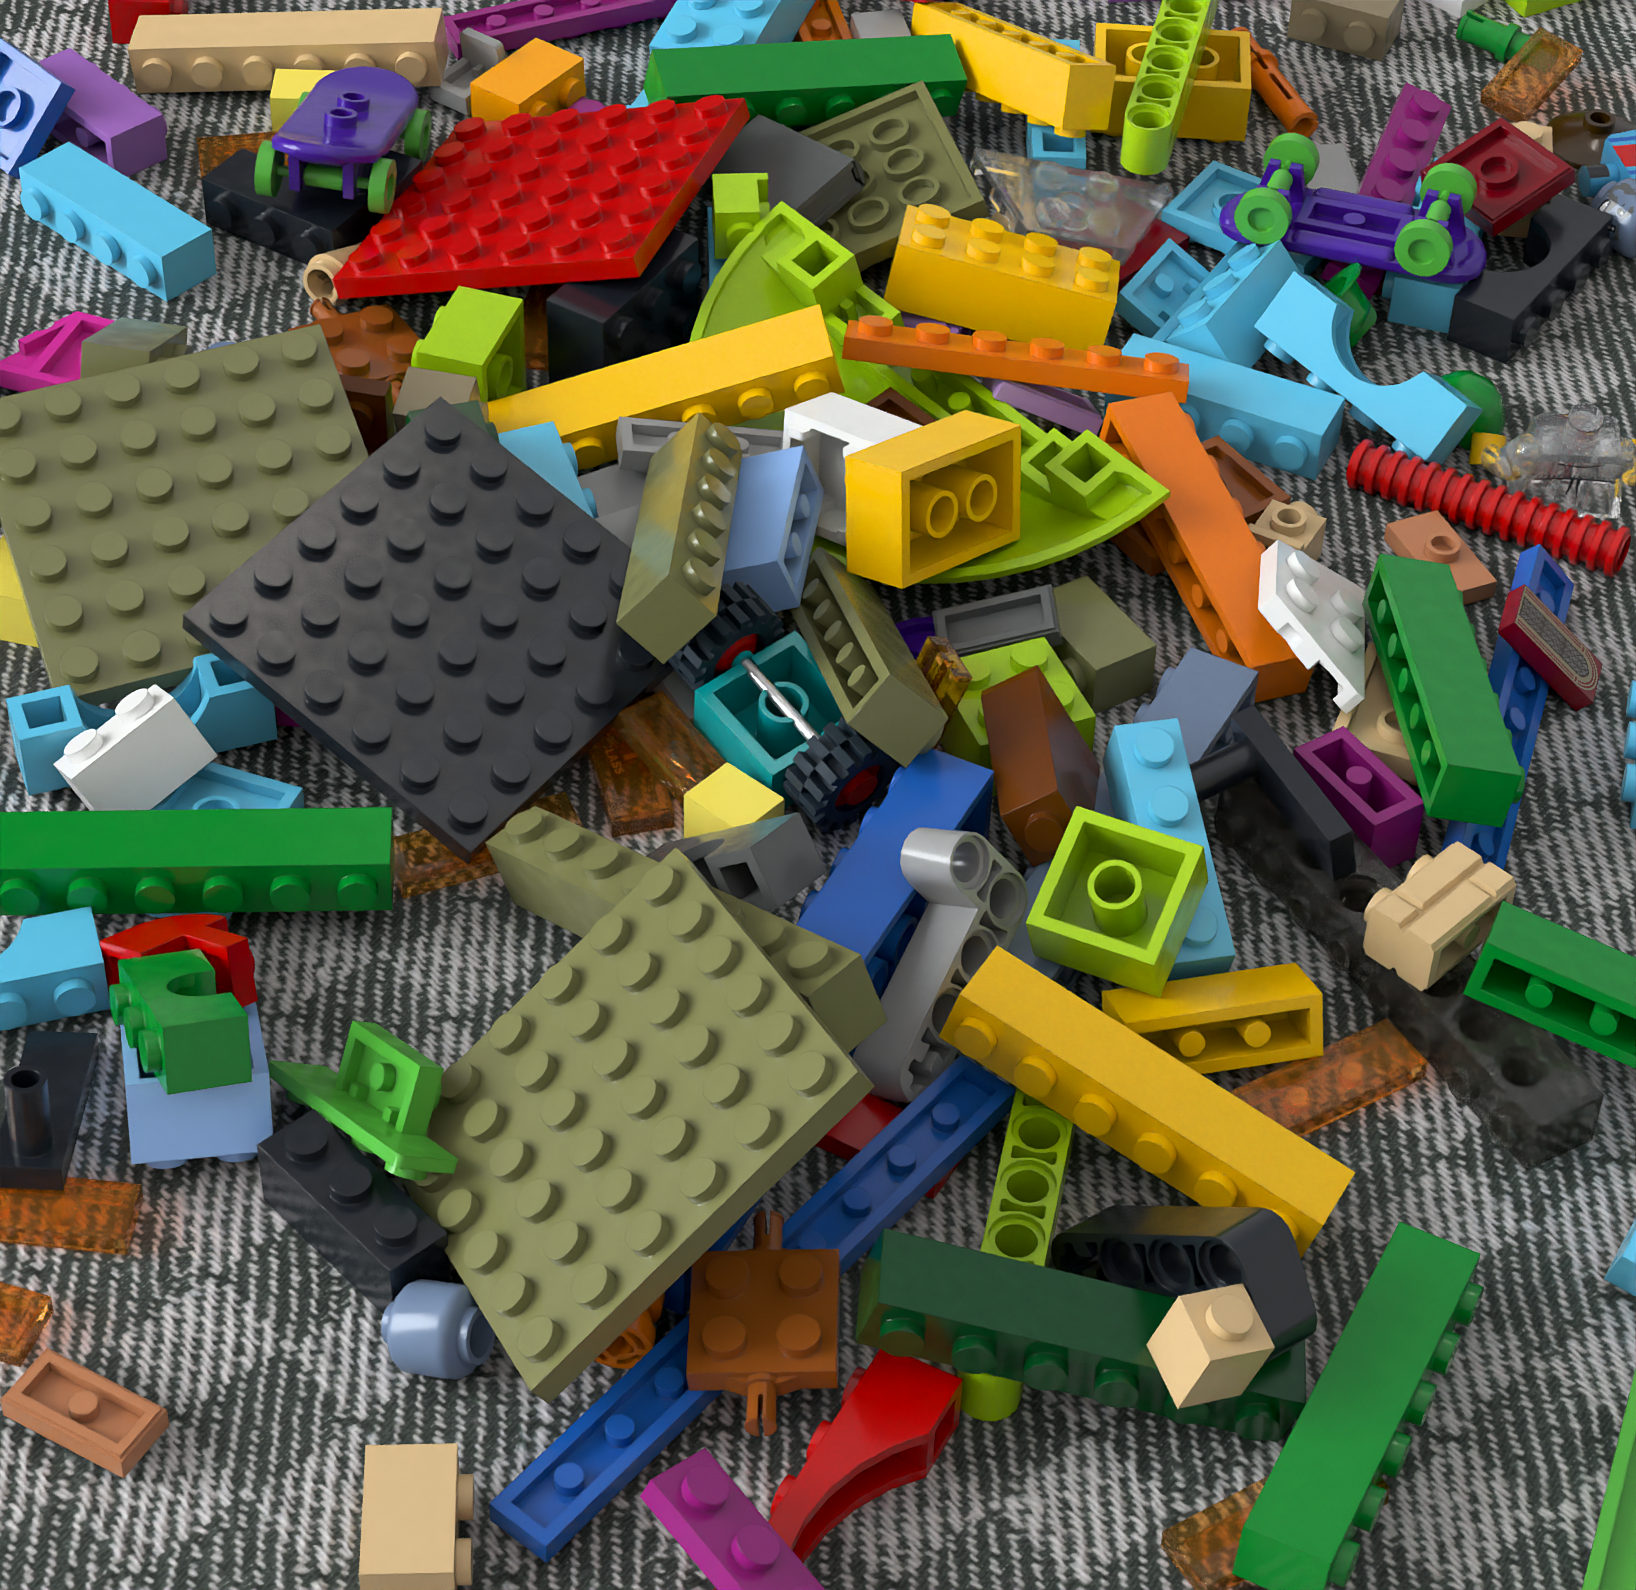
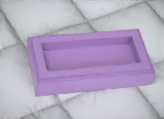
[982,377,1104,435]

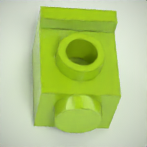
[712,173,770,259]

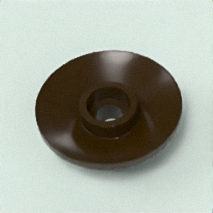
[1546,109,1636,170]

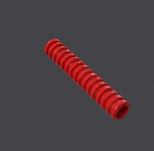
[1346,438,1632,578]

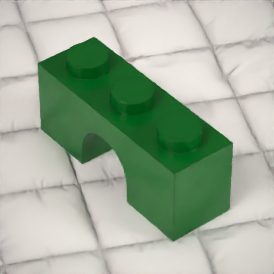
[109,949,252,1095]

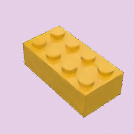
[883,204,1120,351]

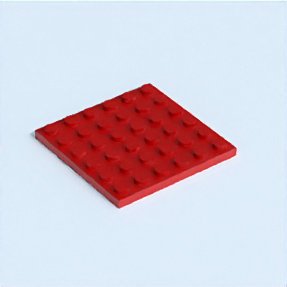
[332,95,750,299]

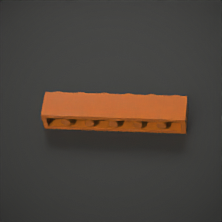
[1099,391,1315,703]

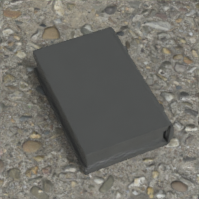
[702,115,865,228]

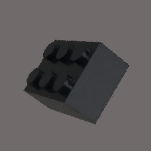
[546,228,702,384]

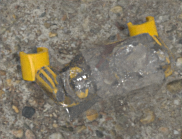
[1468,403,1636,519]

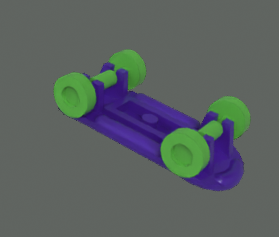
[254,66,431,215]
[1219,133,1487,284]

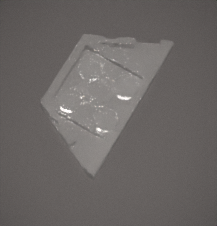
[969,147,1173,266]

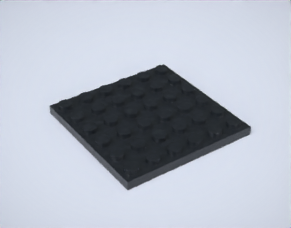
[182,396,674,865]

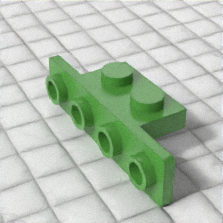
[268,1020,458,1180]

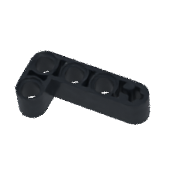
[1051,1205,1318,1366]

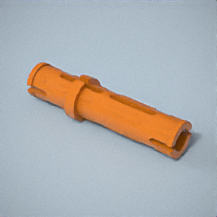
[1230,27,1319,137]

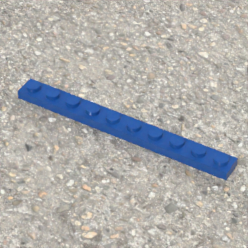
[489,1055,1016,1563]

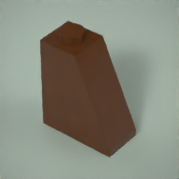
[981,665,1100,867]

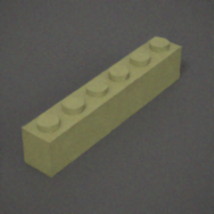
[616,412,743,664]
[790,546,949,768]

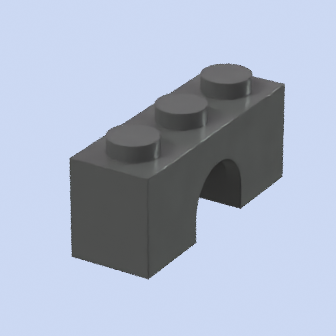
[646,812,827,911]

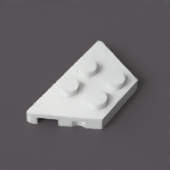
[1258,539,1365,714]

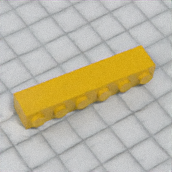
[910,2,1116,138]
[486,304,845,470]
[938,945,1355,1259]

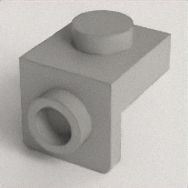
[429,28,506,116]

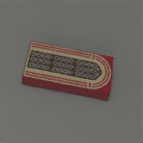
[1498,584,1603,711]

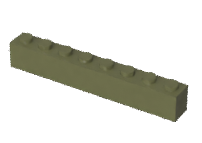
[485,806,888,1053]

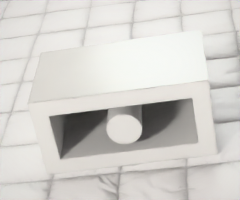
[53,684,218,811]

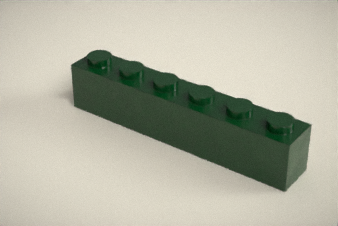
[855,1228,1306,1443]

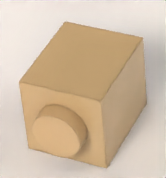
[1146,1283,1275,1409]

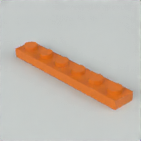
[842,315,1189,404]

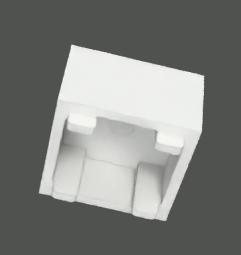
[782,392,922,547]

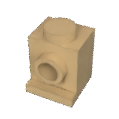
[1248,499,1327,561]

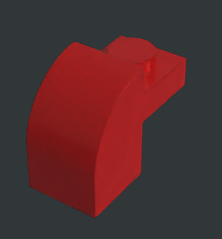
[99,914,258,1008]

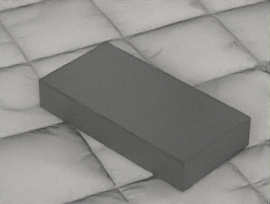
[932,584,1063,663]

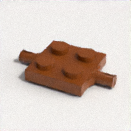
[288,297,420,406]
[686,1211,841,1436]

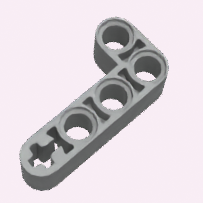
[853,827,1028,1104]

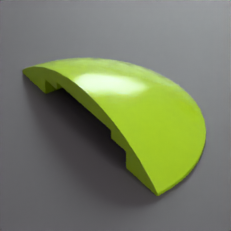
[690,201,1171,584]

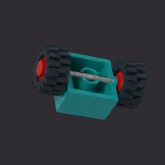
[667,582,903,832]

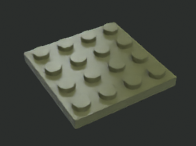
[799,80,990,272]

